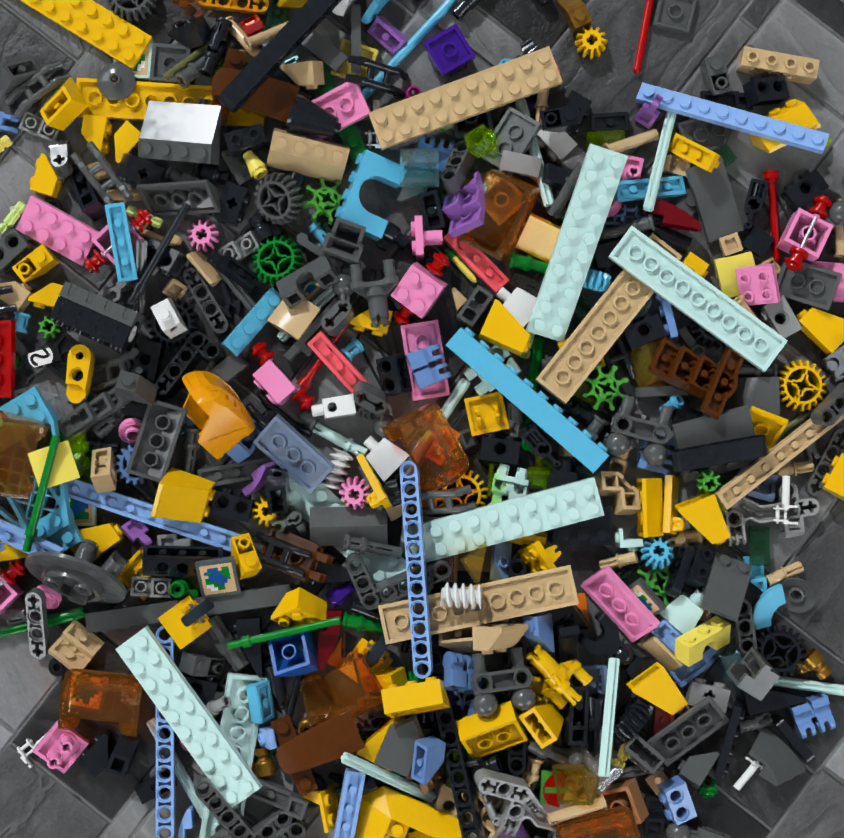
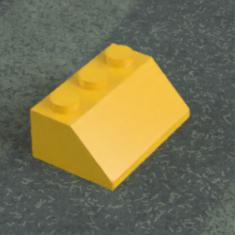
[749,99,821,154]
[636,478,665,538]
[381,677,450,718]
[456,700,528,759]

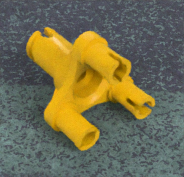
[525,644,593,709]

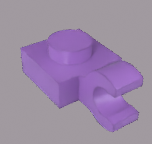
[634,94,664,129]
[121,519,153,549]

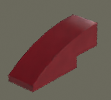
[645,199,702,233]
[318,609,343,670]

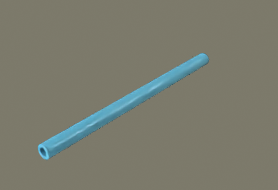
[362,0,458,101]

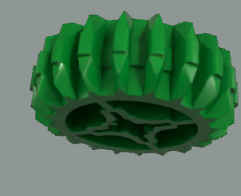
[252,236,304,287]

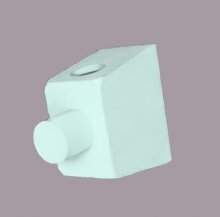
[659,589,705,634]

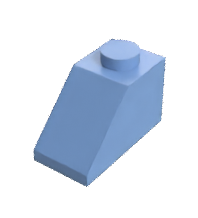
[226,418,264,464]
[522,612,555,652]
[411,736,446,785]

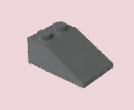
[699,551,752,622]

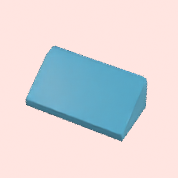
[246,680,275,724]

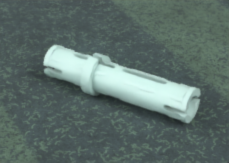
[312,422,368,456]

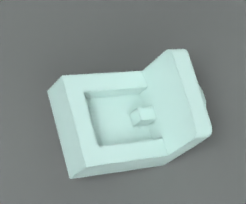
[614,528,644,551]

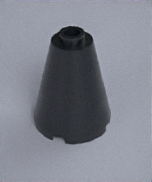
[286,94,341,137]

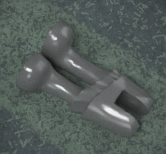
[527,733,583,772]

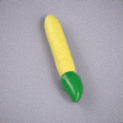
[445,247,477,283]

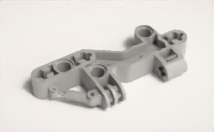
[682,482,820,547]
[474,768,596,838]

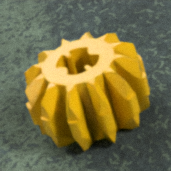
[574,25,607,60]
[252,496,282,527]

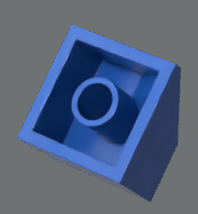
[268,631,319,677]

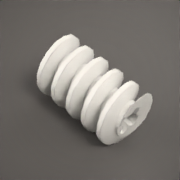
[320,447,354,490]
[441,582,482,610]

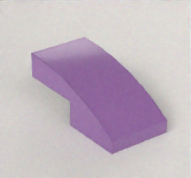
[242,461,276,496]

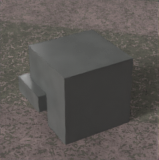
[321,217,366,265]
[726,647,780,701]

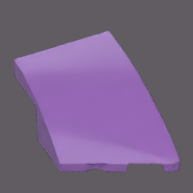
[442,171,485,238]

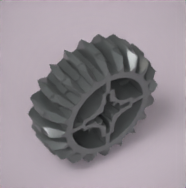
[106,0,158,22]
[254,172,304,225]

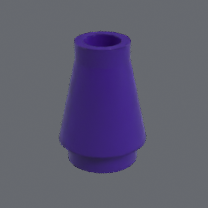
[325,581,355,608]

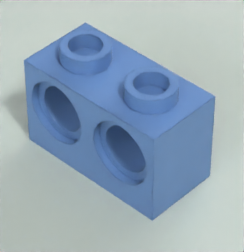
[657,775,697,826]

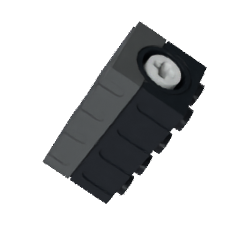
[49,281,146,353]

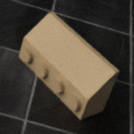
[266,128,350,183]

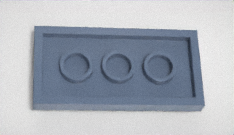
[253,414,335,494]

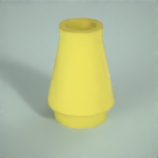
[243,150,268,180]

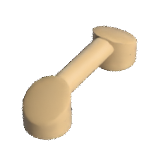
[132,223,183,246]

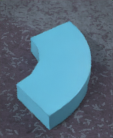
[361,0,389,24]
[752,583,786,630]

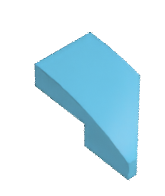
[742,555,767,592]

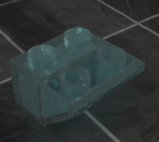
[400,148,439,187]

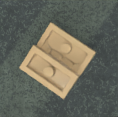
[267,300,321,341]
[48,620,105,676]

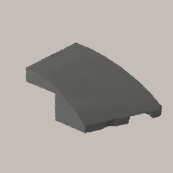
[723,377,780,416]
[748,727,806,786]

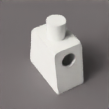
[496,287,537,328]
[150,297,188,339]
[311,394,356,420]
[363,435,410,482]

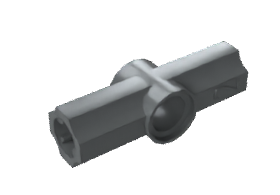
[208,614,250,672]

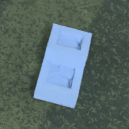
[178,804,195,838]

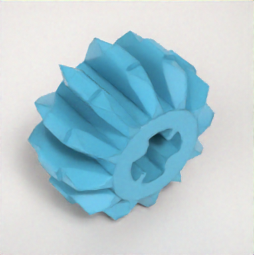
[582,269,611,293]
[640,537,674,570]

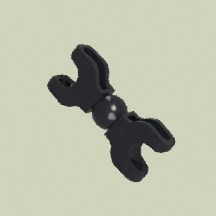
[578,611,670,683]

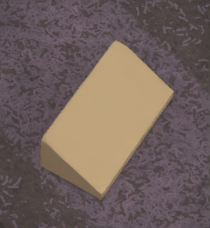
[186,250,223,287]
[643,635,683,671]

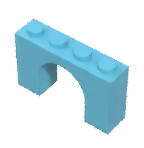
[335,149,408,241]

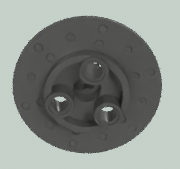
[25,539,127,605]

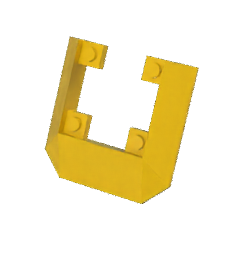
[354,785,471,838]

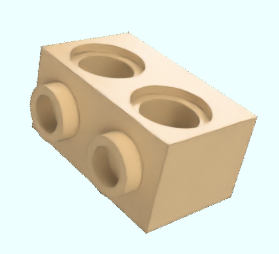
[90,447,117,493]

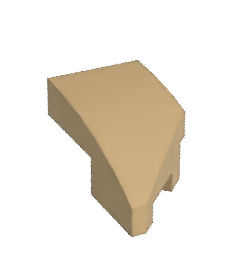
[652,154,692,178]

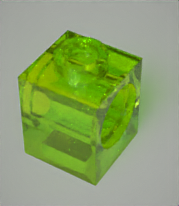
[464,124,497,158]

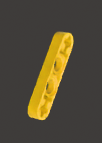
[197,0,270,15]

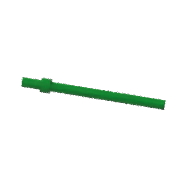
[22,435,60,552]
[227,616,341,650]

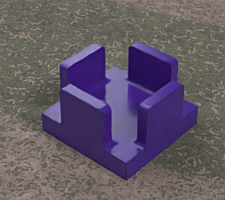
[423,24,476,77]

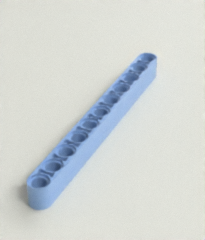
[400,461,433,679]
[155,626,175,838]

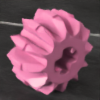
[186,219,219,252]
[339,476,372,509]

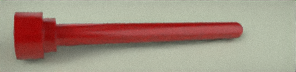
[633,0,654,74]
[763,170,781,263]
[296,316,355,392]

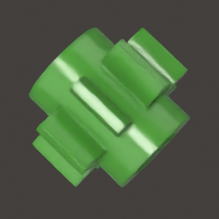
[38,316,62,339]
[695,468,721,494]

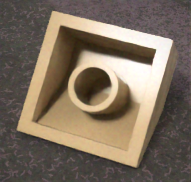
[472,623,528,654]

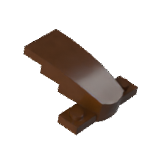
[211,47,300,128]
[647,338,744,420]
[270,710,365,796]

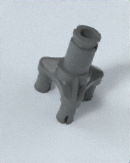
[349,259,399,328]

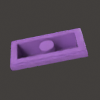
[367,16,409,56]

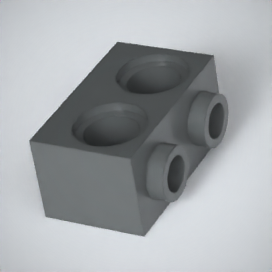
[0,228,34,273]

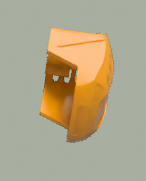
[182,371,256,460]

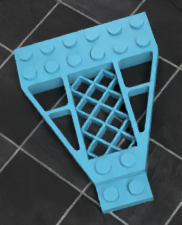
[0,386,84,552]

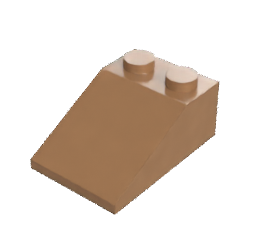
[579,778,649,833]

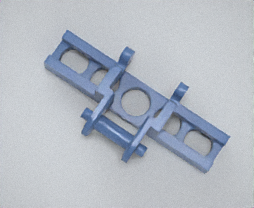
[604,205,646,226]

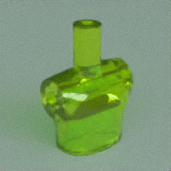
[527,455,552,490]

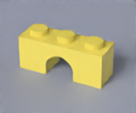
[674,615,731,667]

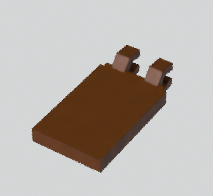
[260,526,335,583]

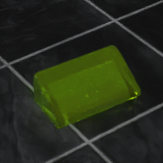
[585,130,625,153]

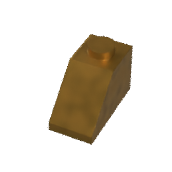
[557,0,592,36]

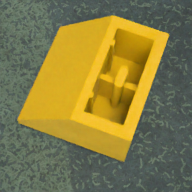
[40,77,88,131]
[271,587,327,628]

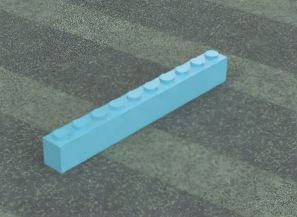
[446,327,609,473]

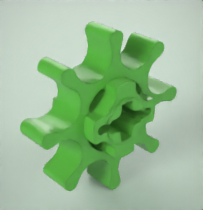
[303,177,344,225]
[581,364,629,411]
[636,560,681,605]

